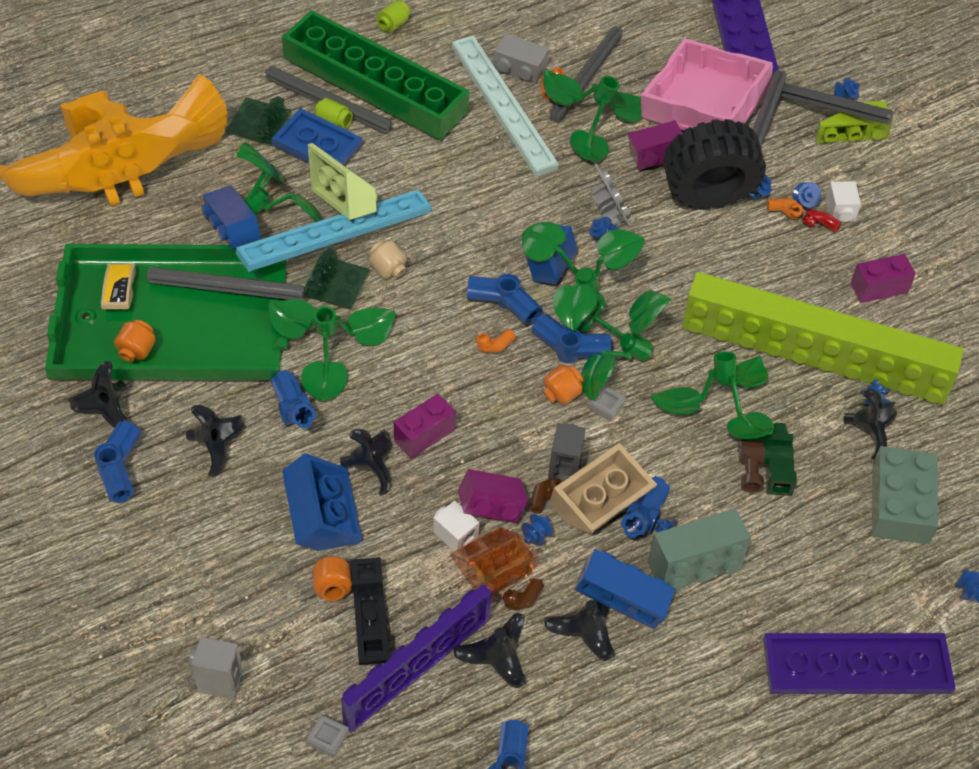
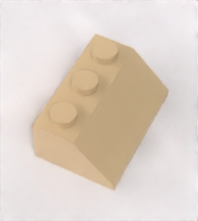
[549,443,657,534]

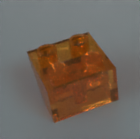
[450,527,534,596]

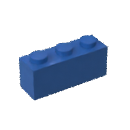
[201,185,261,249]
[574,549,676,629]

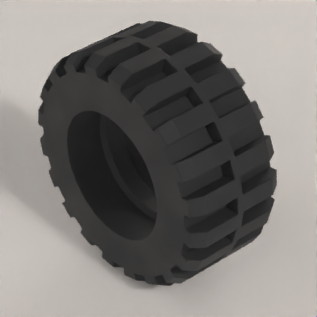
[663,119,766,210]

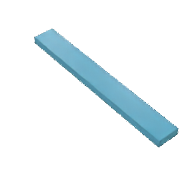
[236,190,431,272]

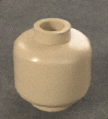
[368,240,407,279]

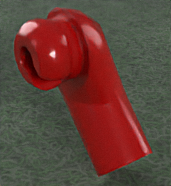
[802,209,842,233]

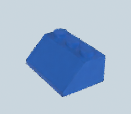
[282,453,363,551]

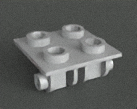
[591,163,631,228]

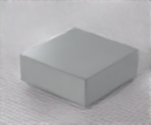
[588,385,626,421]
[306,714,349,758]

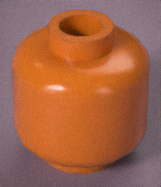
[114,320,156,362]
[542,365,584,405]
[312,556,352,601]

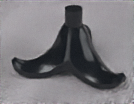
[68,361,129,428]
[844,389,897,460]
[186,405,245,477]
[340,429,391,496]
[544,600,615,661]
[453,613,527,688]

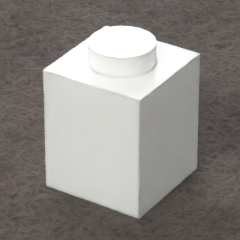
[826,181,861,222]
[433,500,479,555]

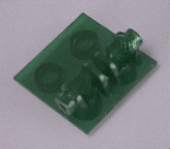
[226,96,291,145]
[304,248,370,309]

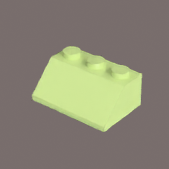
[308,143,378,220]

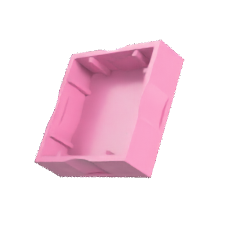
[641,38,773,130]

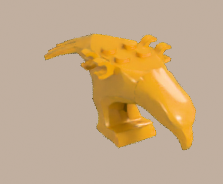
[0,74,228,207]

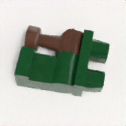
[738,423,797,496]

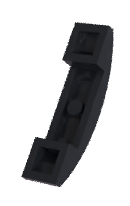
[351,557,390,666]

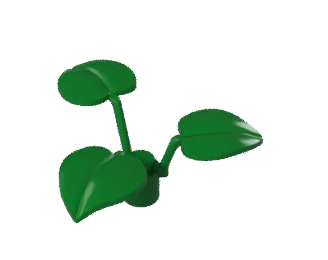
[543,68,643,163]
[236,142,323,222]
[521,222,645,332]
[577,291,671,401]
[269,299,396,402]
[651,351,774,439]

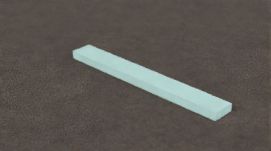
[452,35,558,177]

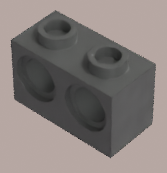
[548,423,586,481]

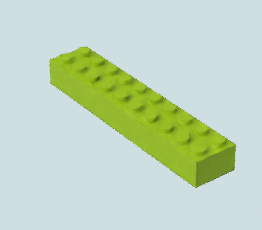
[682,271,964,405]

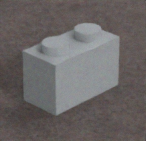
[493,33,550,84]
[189,637,243,700]

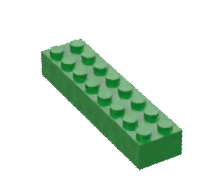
[282,10,469,140]

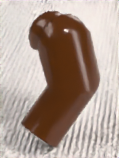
[528,478,563,514]
[502,578,544,611]

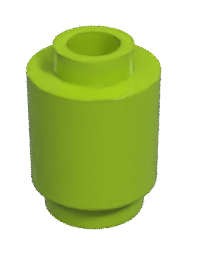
[376,0,410,33]
[314,98,353,129]

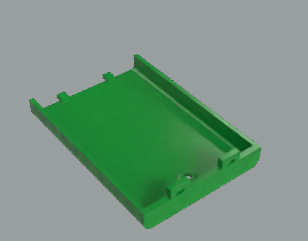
[45,244,288,381]

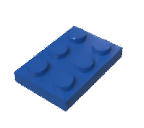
[272,108,362,165]

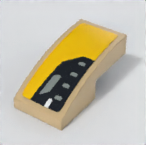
[101,263,136,309]

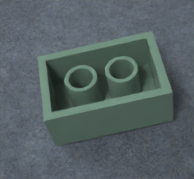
[871,446,938,545]
[647,509,751,591]

